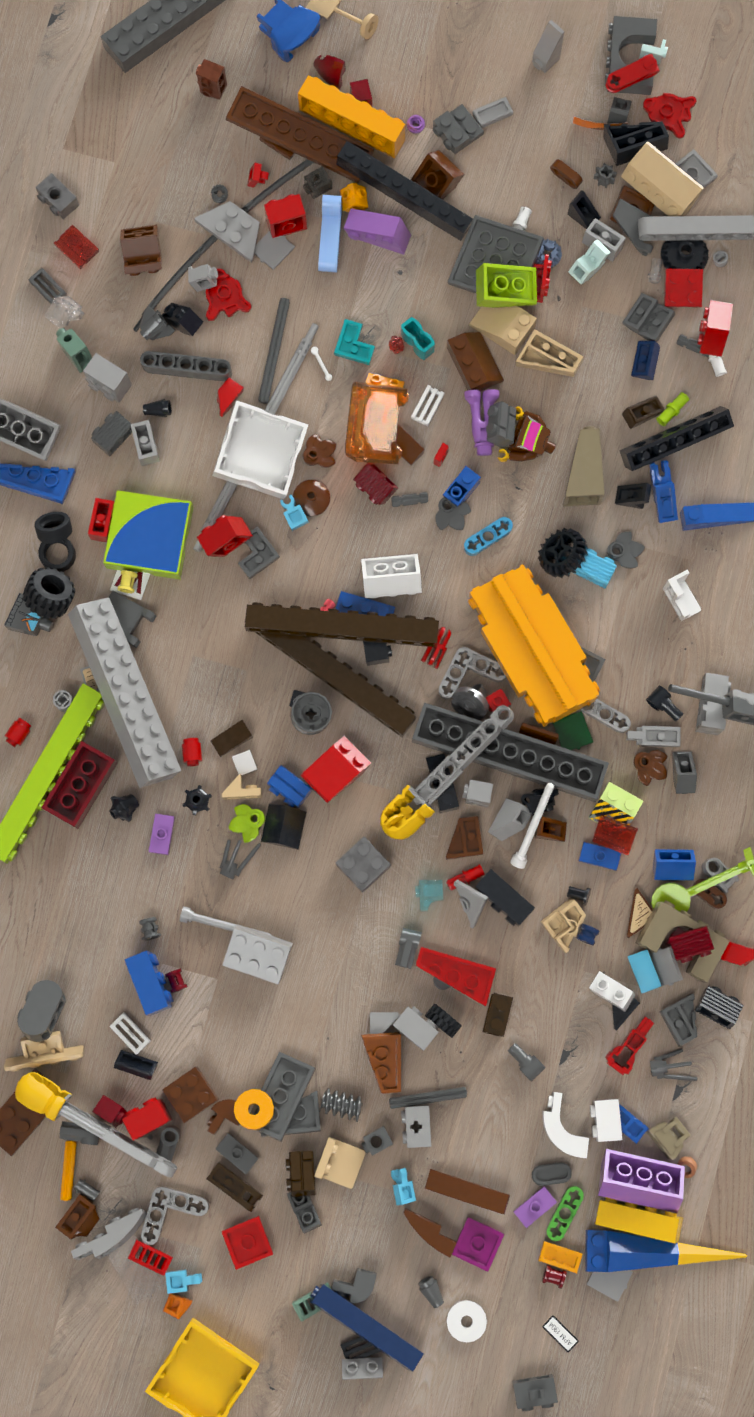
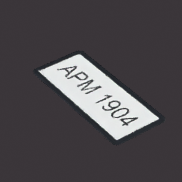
[542,1315,579,1352]

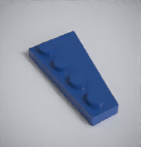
[0,464,76,504]

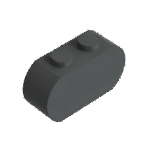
[17,980,66,1042]

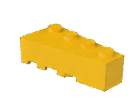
[595,1198,683,1243]

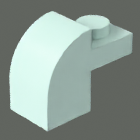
[568,239,610,284]

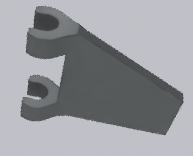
[612,199,653,256]
[109,591,157,648]

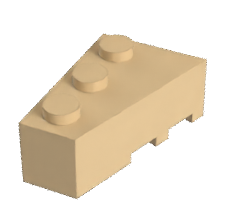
[516,329,583,377]

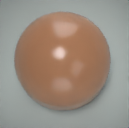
[677,1156,697,1178]

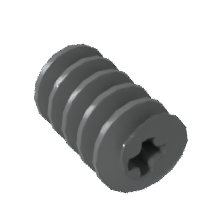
[319,1088,362,1122]

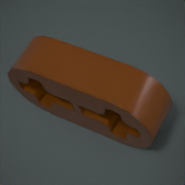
[550,159,583,189]
[693,879,727,909]

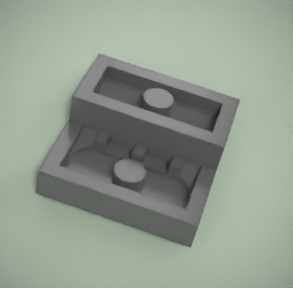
[622,293,675,342]

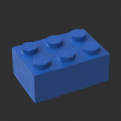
[124,950,174,1016]

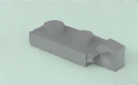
[626,726,681,747]

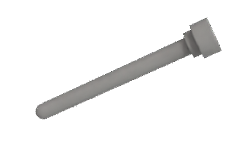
[179,906,272,936]

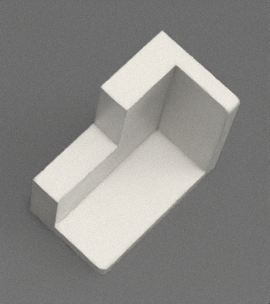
[663,570,701,621]

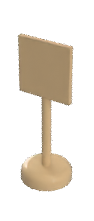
[305,0,378,39]

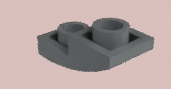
[287,1192,322,1234]

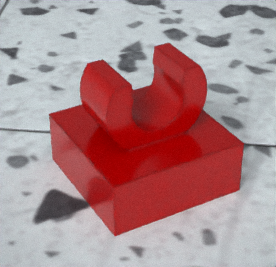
[247,162,269,188]

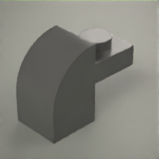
[332,1268,377,1303]

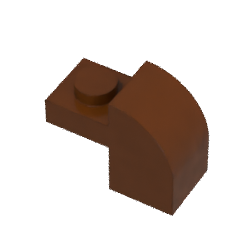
[207,1099,250,1135]

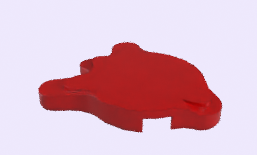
[643,93,697,139]
[205,268,251,321]

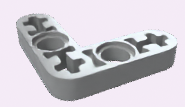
[439,647,506,699]
[141,1186,209,1245]

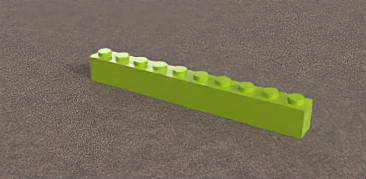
[0,683,105,864]

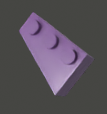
[344,208,411,255]

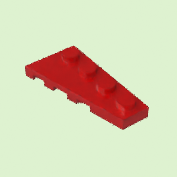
[416,947,496,1007]

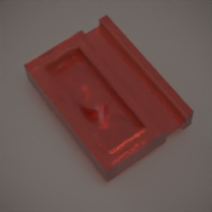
[54,225,99,270]
[592,815,638,855]

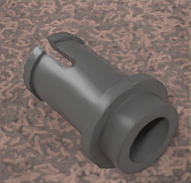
[74,1179,100,1202]

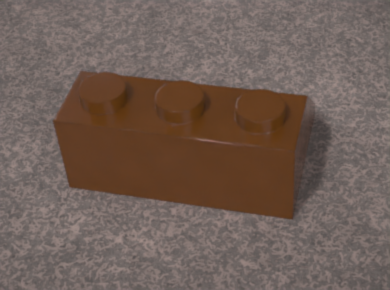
[447,332,504,392]

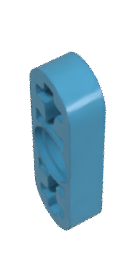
[464,517,513,556]

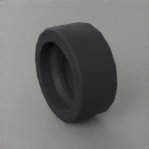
[34,512,72,543]
[38,538,76,572]

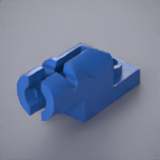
[649,460,678,523]

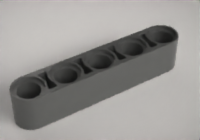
[140,351,232,381]

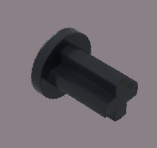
[567,886,591,905]

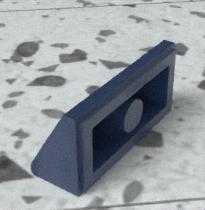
[631,341,660,380]

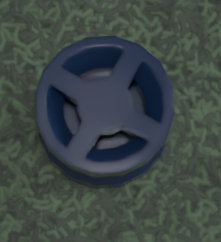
[576,923,600,946]

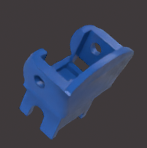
[257,0,320,62]

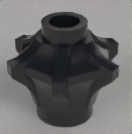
[182,785,212,816]
[109,794,139,822]

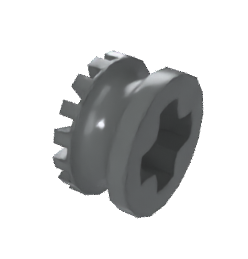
[211,184,228,203]

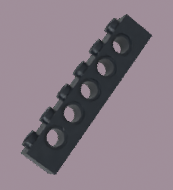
[619,406,734,471]

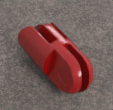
[421,627,451,669]

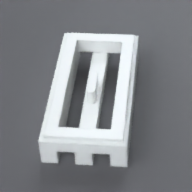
[411,385,444,427]
[110,1012,151,1055]

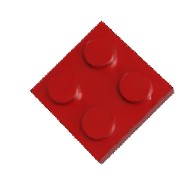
[664,269,703,308]
[221,1216,274,1270]

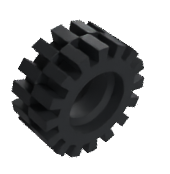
[425,1003,462,1038]

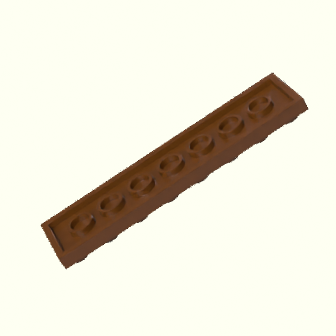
[226,86,374,183]

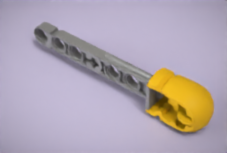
[380,705,514,840]
[15,1072,177,1177]

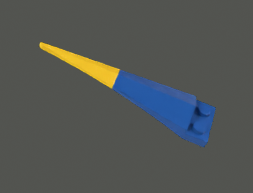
[585,1230,747,1272]

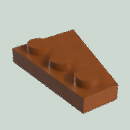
[361,1032,401,1094]

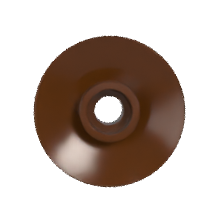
[293,480,330,516]

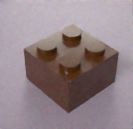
[162,1066,219,1123]

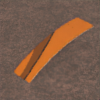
[573,116,628,130]

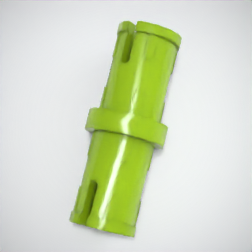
[656,392,690,427]

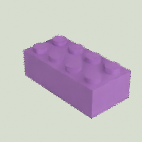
[598,1149,685,1213]

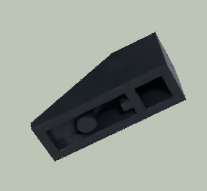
[426,753,459,814]

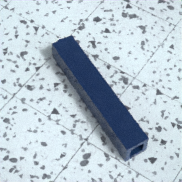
[310,1284,424,1372]

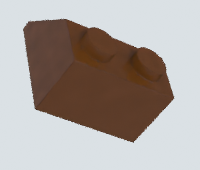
[411,150,465,200]

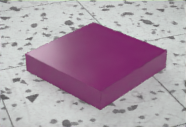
[452,1217,505,1272]

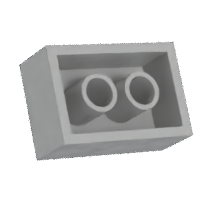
[223,925,293,984]

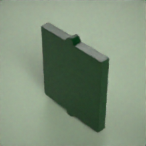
[552,711,593,750]

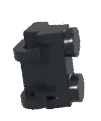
[521,788,559,816]

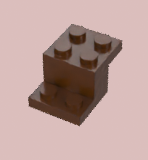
[120,224,162,276]

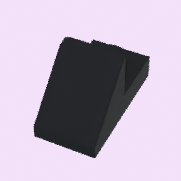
[615,483,652,509]

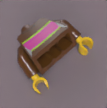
[497,406,556,462]

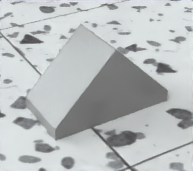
[370,1012,400,1034]

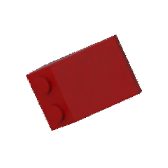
[300,736,371,803]

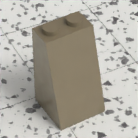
[563,426,605,507]

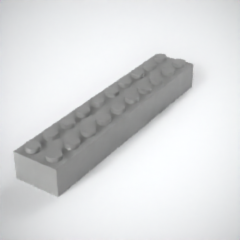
[68,597,181,788]

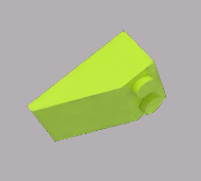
[476,263,537,308]

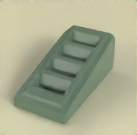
[292,1282,332,1322]

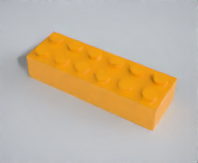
[298,75,405,159]

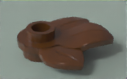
[303,434,336,468]
[634,750,667,786]

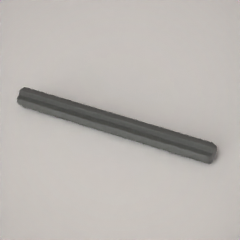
[258,298,290,404]

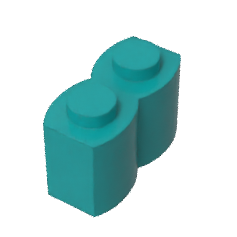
[401,317,435,360]

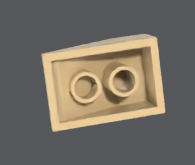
[469,306,537,355]

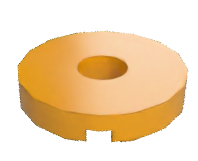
[234,1089,274,1130]

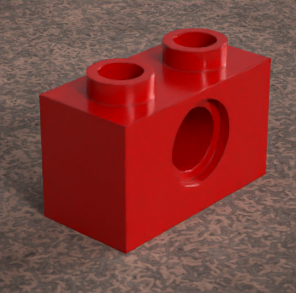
[88,498,115,542]

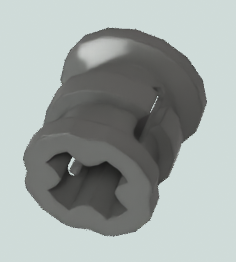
[139,917,161,940]

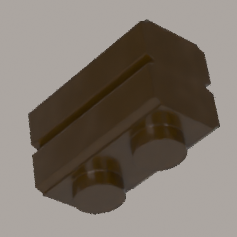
[286,1150,316,1197]

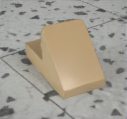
[222,774,262,800]

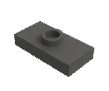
[216,1133,259,1174]

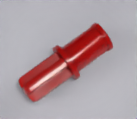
[446,864,485,890]

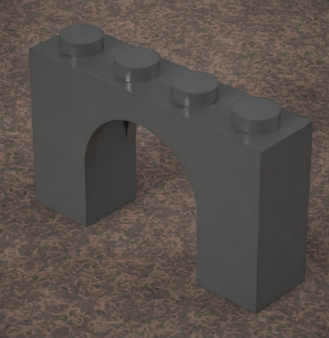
[605,16,657,95]

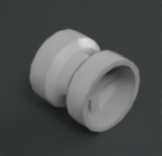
[53,690,74,712]

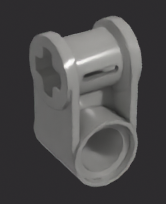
[702,858,740,894]

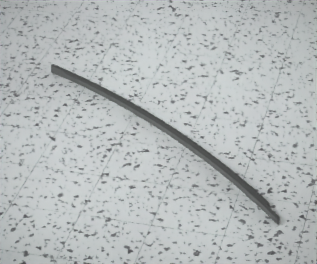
[133,159,314,332]

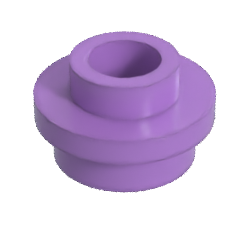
[407,115,425,133]

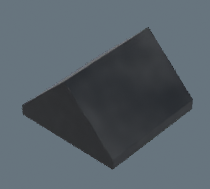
[261,804,307,850]

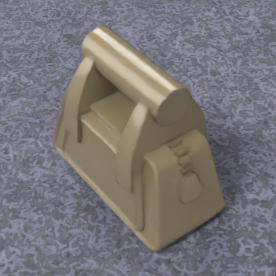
[646,1116,691,1160]

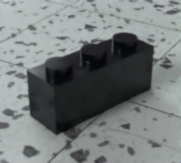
[475,869,535,927]

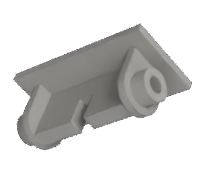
[342,1357,383,1380]

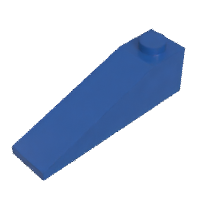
[680,503,754,531]

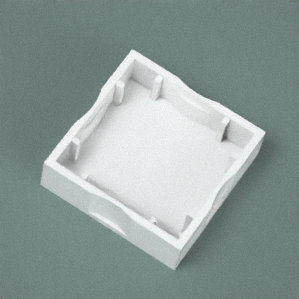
[212,400,308,499]

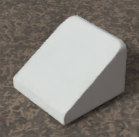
[232,750,257,775]

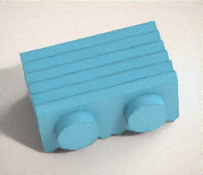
[572,549,617,589]

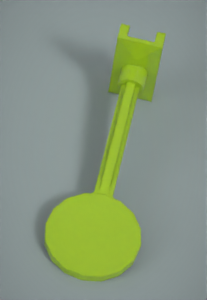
[651,847,754,912]

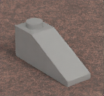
[532,20,564,73]

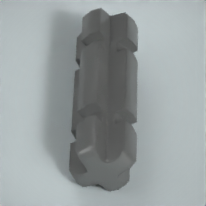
[677,334,709,357]
[391,492,428,507]

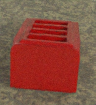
[127,1240,173,1276]

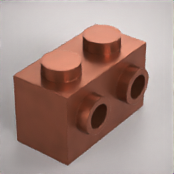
[196,59,227,100]

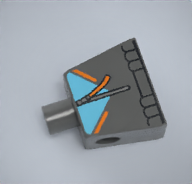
[4,593,54,636]

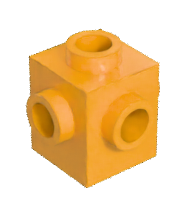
[340,183,368,213]

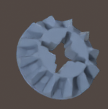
[535,239,562,267]

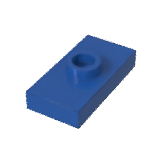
[579,842,621,871]

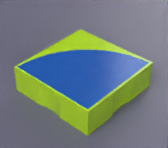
[103,490,194,580]

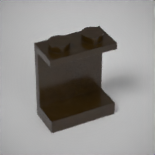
[482,993,513,1037]

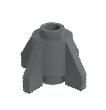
[140,306,175,340]

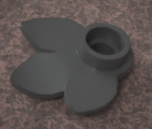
[435,497,471,530]
[607,531,645,569]

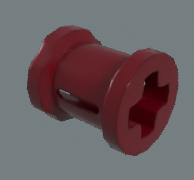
[165,968,188,993]
[542,1265,567,1289]

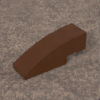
[403,1208,457,1258]

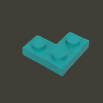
[334,319,375,366]

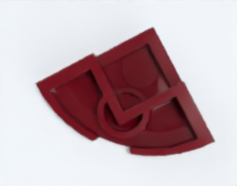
[313,55,346,90]

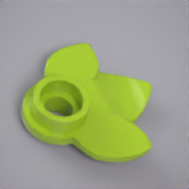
[229,804,265,843]

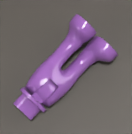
[464,389,499,456]

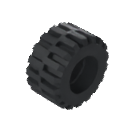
[23,567,76,619]

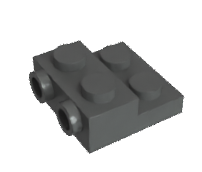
[432,104,484,154]

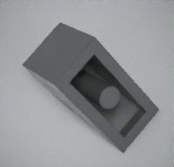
[672,751,697,794]

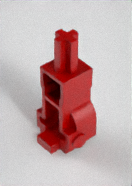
[605,1016,654,1075]

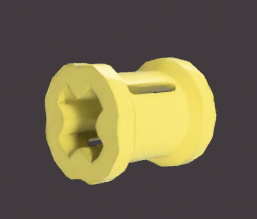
[117,570,138,594]

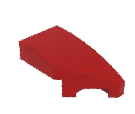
[217,378,244,417]
[721,942,754,966]

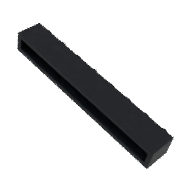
[336,141,473,241]

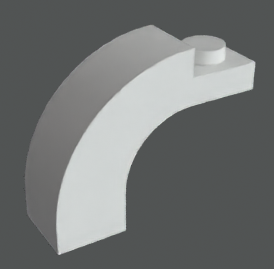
[542,1092,589,1158]

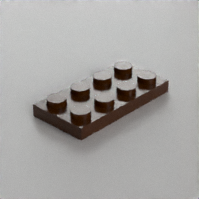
[0,1068,46,1156]

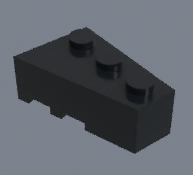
[603,122,669,166]

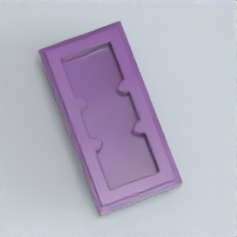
[149,814,175,855]
[513,1186,557,1228]

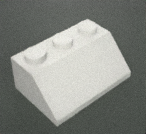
[361,554,422,599]

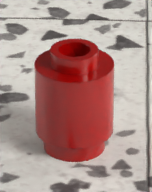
[4,718,31,747]
[182,738,202,767]

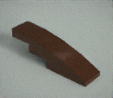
[425,1169,510,1215]

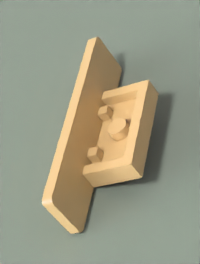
[4,1031,84,1072]

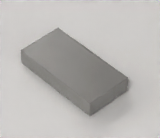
[473,97,513,128]

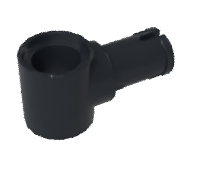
[646,685,684,722]

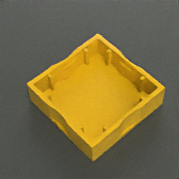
[145,1318,260,1417]

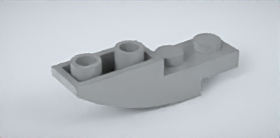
[71,1208,147,1260]

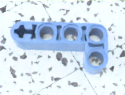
[318,195,342,273]

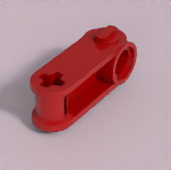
[605,54,660,93]

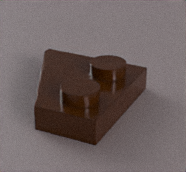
[446,816,483,860]

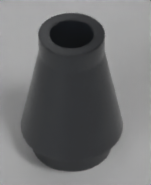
[143,399,172,417]

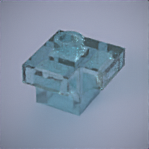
[415,880,443,912]

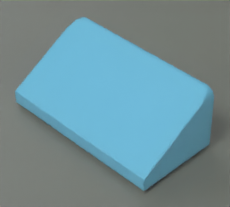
[628,949,661,993]

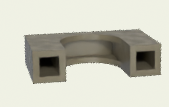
[635,900,729,982]

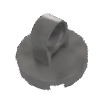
[451,683,489,720]

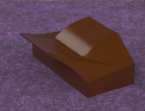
[55,1194,100,1239]

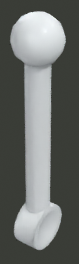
[311,347,332,381]

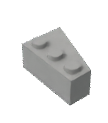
[695,673,731,735]

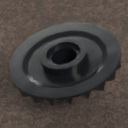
[661,240,709,269]

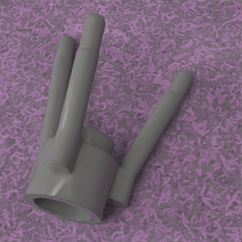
[219,840,261,879]
[650,1049,697,1081]

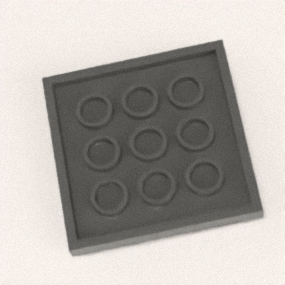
[448,215,544,293]

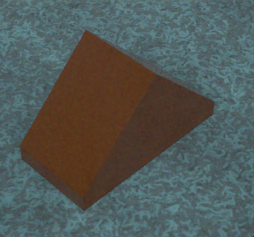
[535,816,567,842]

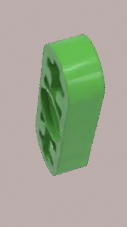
[546,1186,584,1241]

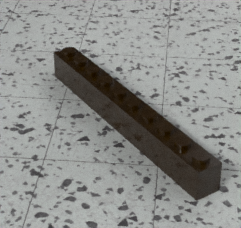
[244,602,439,648]
[255,632,416,738]

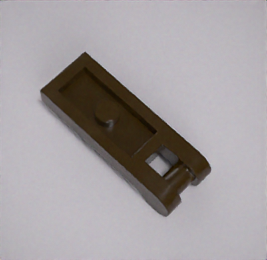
[206,1162,263,1212]

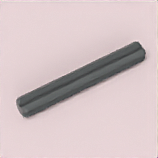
[389,1087,467,1109]

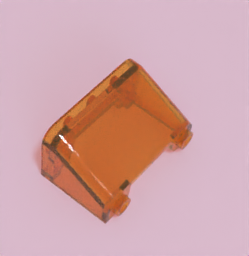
[345,382,409,464]

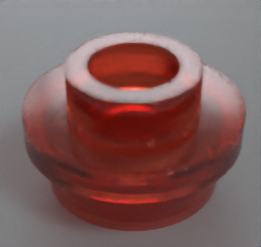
[389,335,404,354]

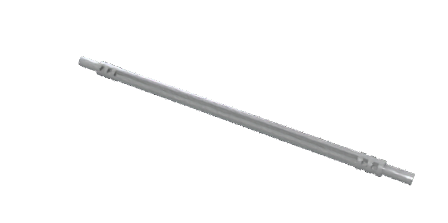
[193,323,319,552]

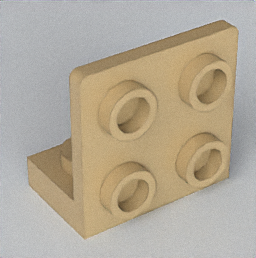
[315,1137,366,1189]

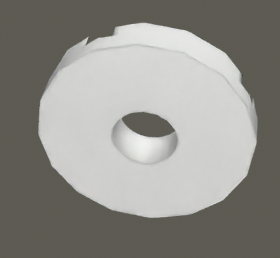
[446,1300,487,1343]

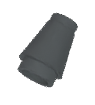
[418,1276,444,1308]

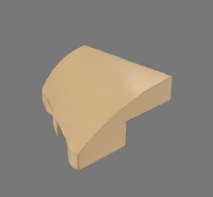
[540,898,586,953]

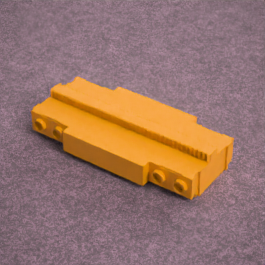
[468,564,600,727]

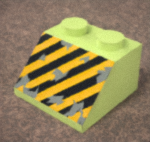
[589,782,643,837]

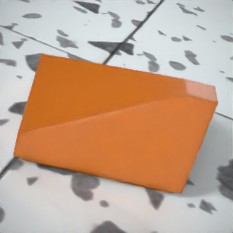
[163,1293,192,1319]

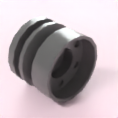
[290,692,332,735]

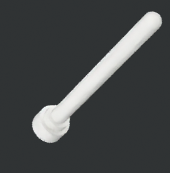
[510,783,554,869]

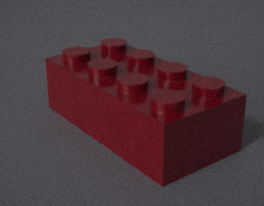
[41,741,118,829]

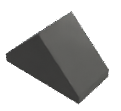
[607,97,632,124]

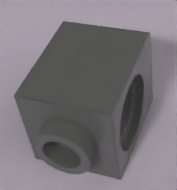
[361,1126,393,1156]

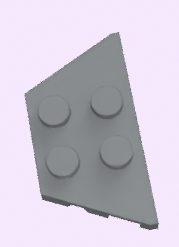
[195,201,260,263]

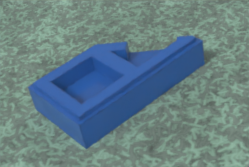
[619,1104,649,1144]

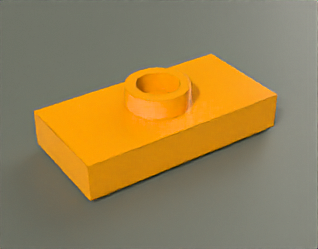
[538,1241,583,1274]

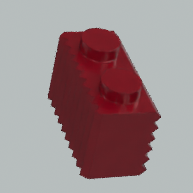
[353,462,398,505]
[669,925,714,963]

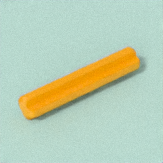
[60,1140,77,1201]

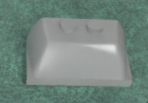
[0,399,61,461]

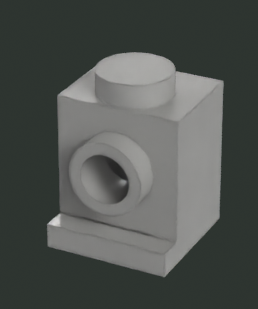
[188,264,218,292]

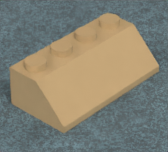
[621,142,704,216]

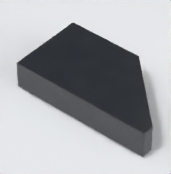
[612,998,640,1031]

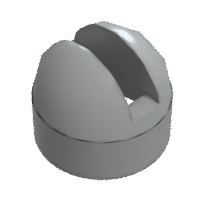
[713,251,728,268]

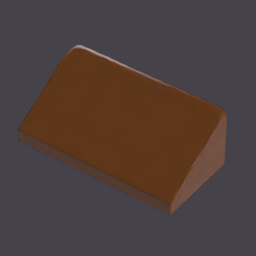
[385,424,425,466]
[519,722,559,745]

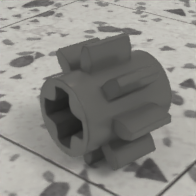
[594,163,617,188]

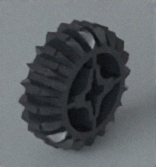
[538,528,588,578]

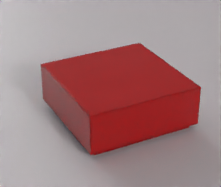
[433,443,449,467]

